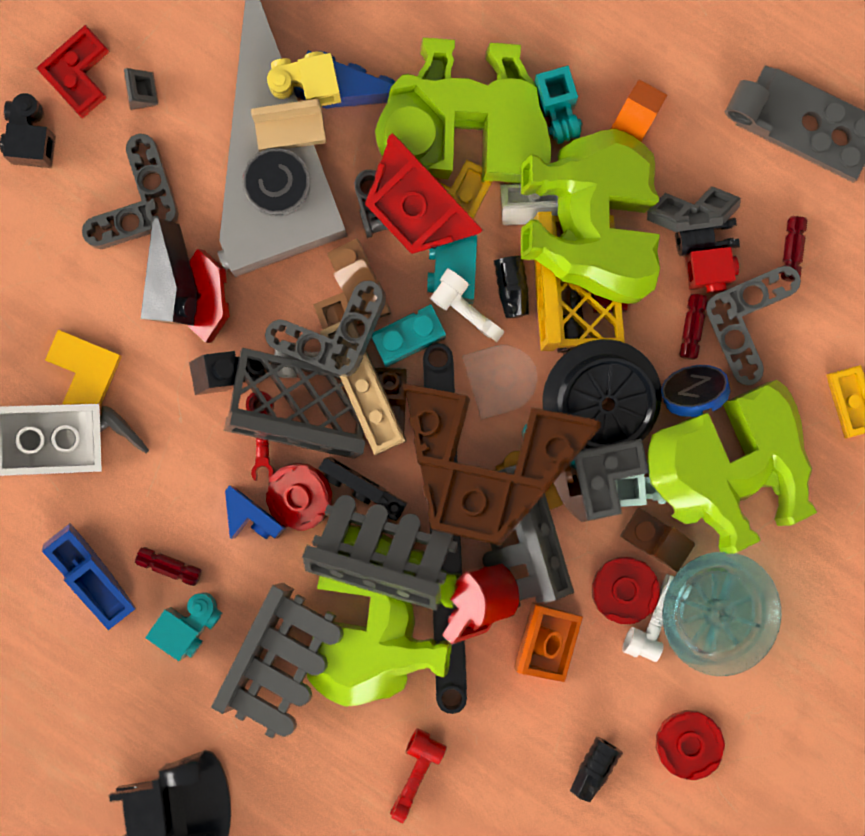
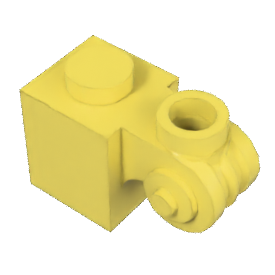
[267,51,341,106]

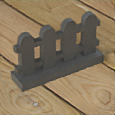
[483,465,574,607]
[302,495,458,611]
[211,583,343,738]

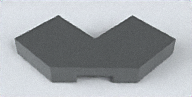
[647,186,741,232]

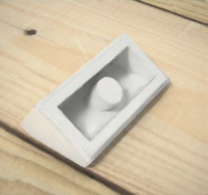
[500,184,558,225]

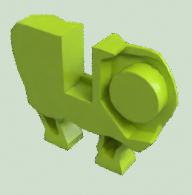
[375,38,551,184]
[521,129,660,304]
[647,380,817,554]
[307,525,461,707]

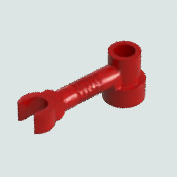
[246,391,275,481]
[390,728,447,824]

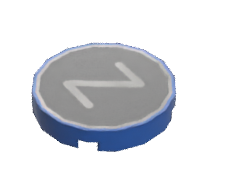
[661,365,731,417]

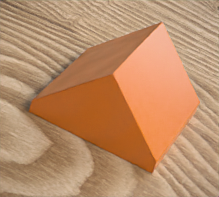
[514,602,583,682]

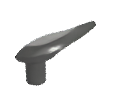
[100,406,149,453]

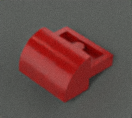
[443,563,519,644]

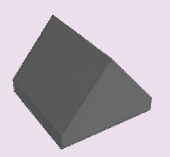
[124,68,158,110]

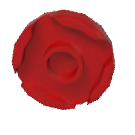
[266,463,332,531]
[592,557,660,624]
[655,710,725,780]

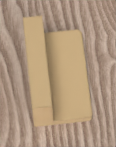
[251,99,327,153]

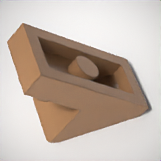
[327,238,380,313]

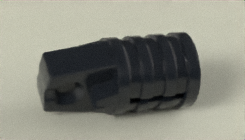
[494,256,529,318]
[570,736,623,802]

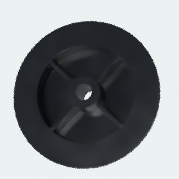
[542,339,662,451]

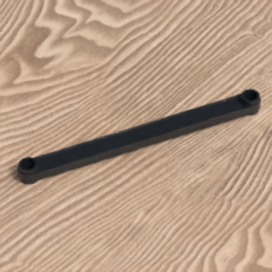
[423,343,467,714]

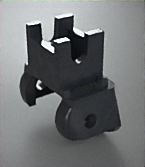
[109,750,232,836]

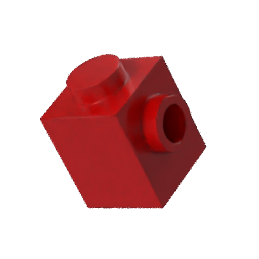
[685,247,739,293]

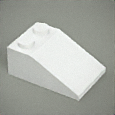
[0,404,102,476]

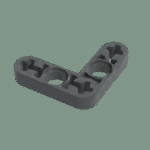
[82,134,178,249]
[706,266,801,385]
[265,281,386,377]

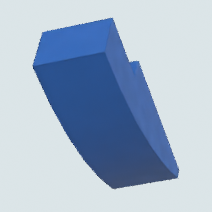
[42,523,135,630]

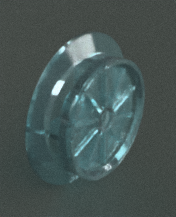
[662,552,781,676]

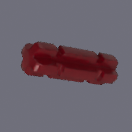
[781,216,807,282]
[679,294,708,360]
[135,547,201,586]

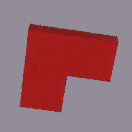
[36,24,109,119]

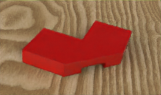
[187,249,230,343]

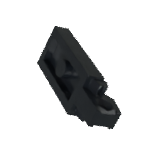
[319,456,407,521]

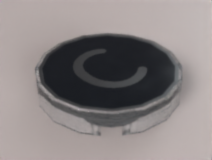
[242,148,310,216]

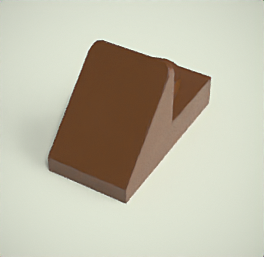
[620,508,695,572]

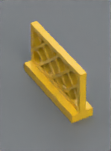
[533,212,625,351]

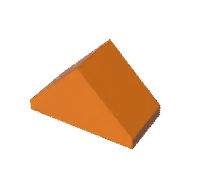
[611,79,667,142]

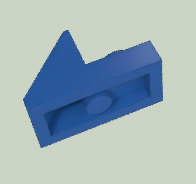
[225,485,286,539]

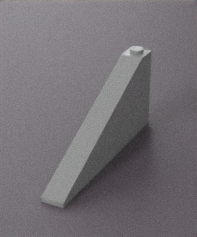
[218,0,347,277]

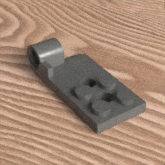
[725,65,865,183]

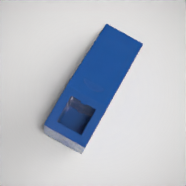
[294,51,396,109]

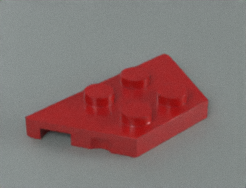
[365,133,483,254]

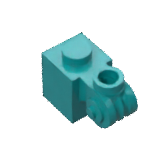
[534,65,582,144]
[145,592,223,661]

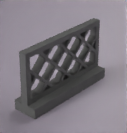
[224,348,365,459]

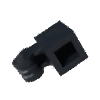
[0,93,56,168]
[189,351,266,395]

